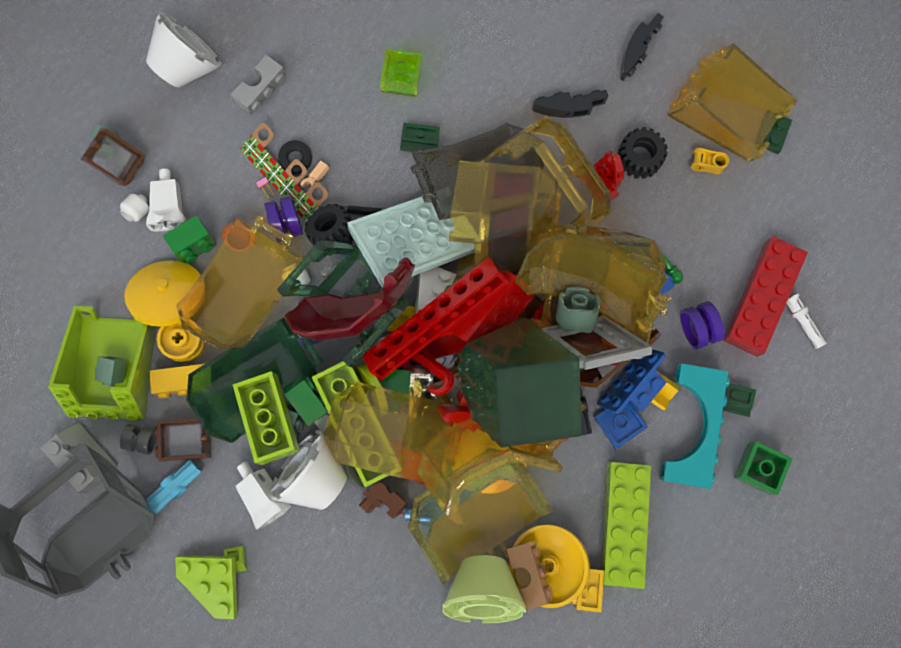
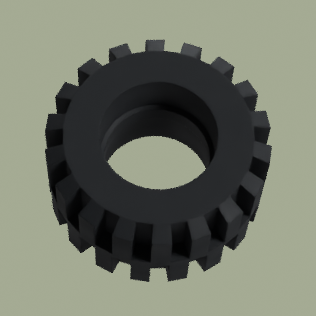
[618,127,668,179]
[304,204,354,256]

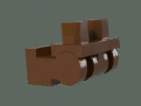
[359,482,408,519]

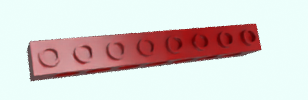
[362,257,509,381]

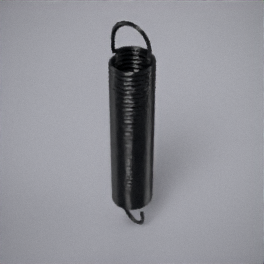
[343,206,382,215]

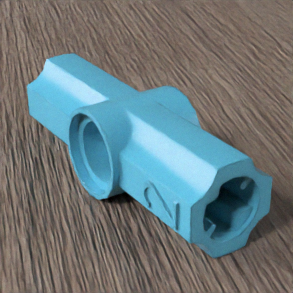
[146,460,202,514]

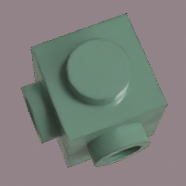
[95,356,127,386]

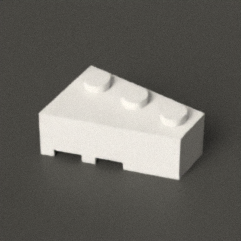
[415,267,456,314]

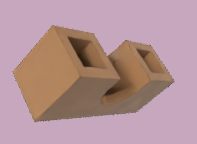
[506,541,553,610]

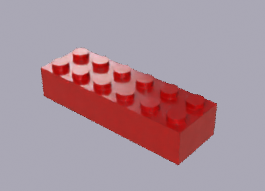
[722,236,808,357]

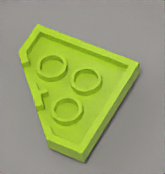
[175,555,237,619]

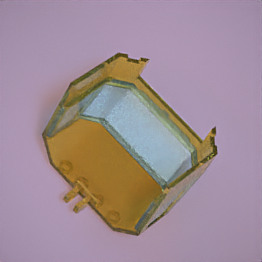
[408,449,554,585]

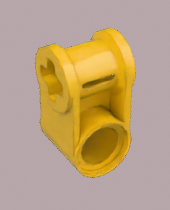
[691,148,729,175]

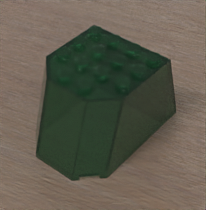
[458,317,581,448]

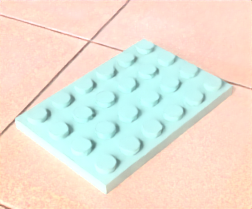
[347,187,484,288]

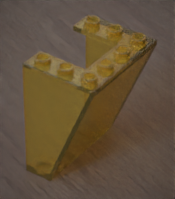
[667,43,798,162]

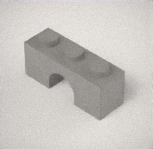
[231,55,286,115]

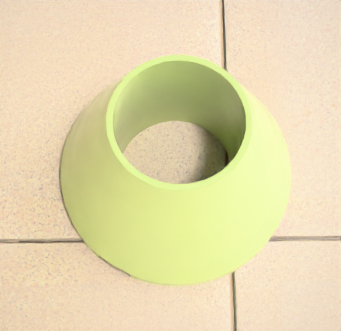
[443,555,526,623]

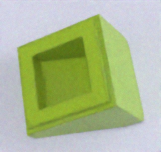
[223,546,247,572]

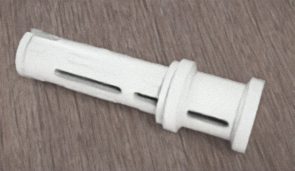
[786,293,827,349]

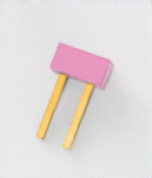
[256,177,274,199]

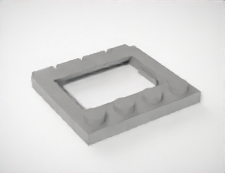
[536,315,652,370]

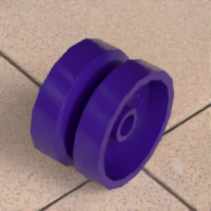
[264,195,304,243]
[680,301,725,350]

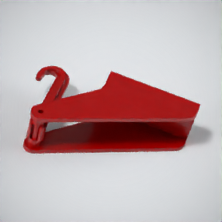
[411,270,535,396]

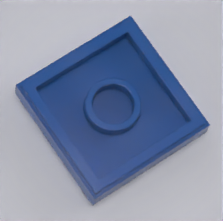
[593,401,648,450]

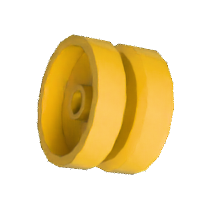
[156,319,206,364]

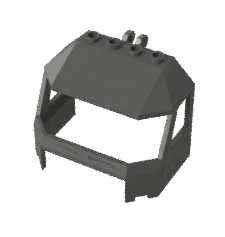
[0,444,155,599]

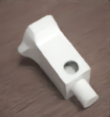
[146,169,187,232]
[235,461,291,530]

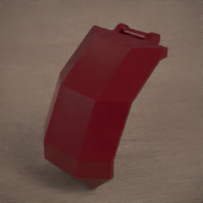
[285,257,415,341]

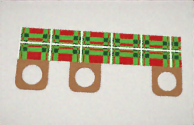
[240,123,328,222]

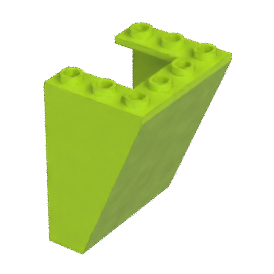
[48,306,156,421]

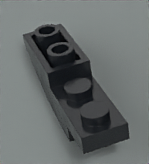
[620,13,664,81]
[532,90,608,118]

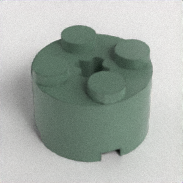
[556,287,601,333]

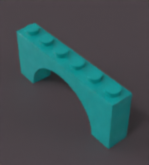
[659,363,730,489]

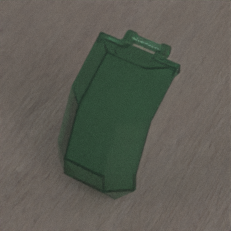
[186,317,325,443]

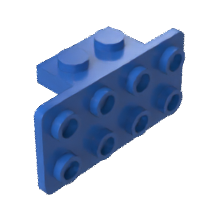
[597,349,667,414]

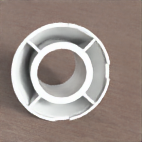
[146,13,221,88]
[269,430,347,510]

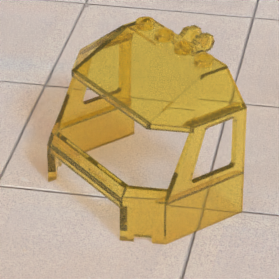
[477,116,611,259]

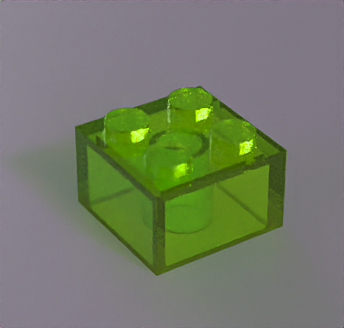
[380,49,422,97]

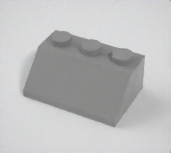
[40,423,118,493]

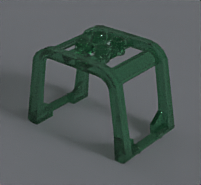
[277,239,410,367]

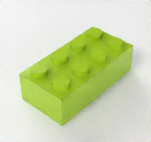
[233,371,300,465]

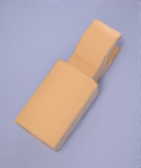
[300,161,330,193]

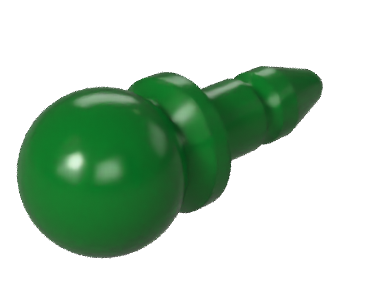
[659,253,683,284]

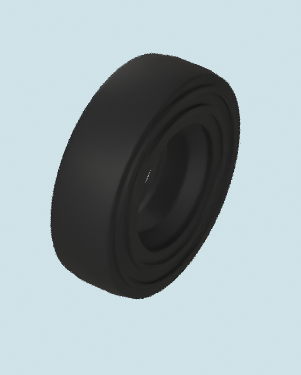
[278,140,312,174]

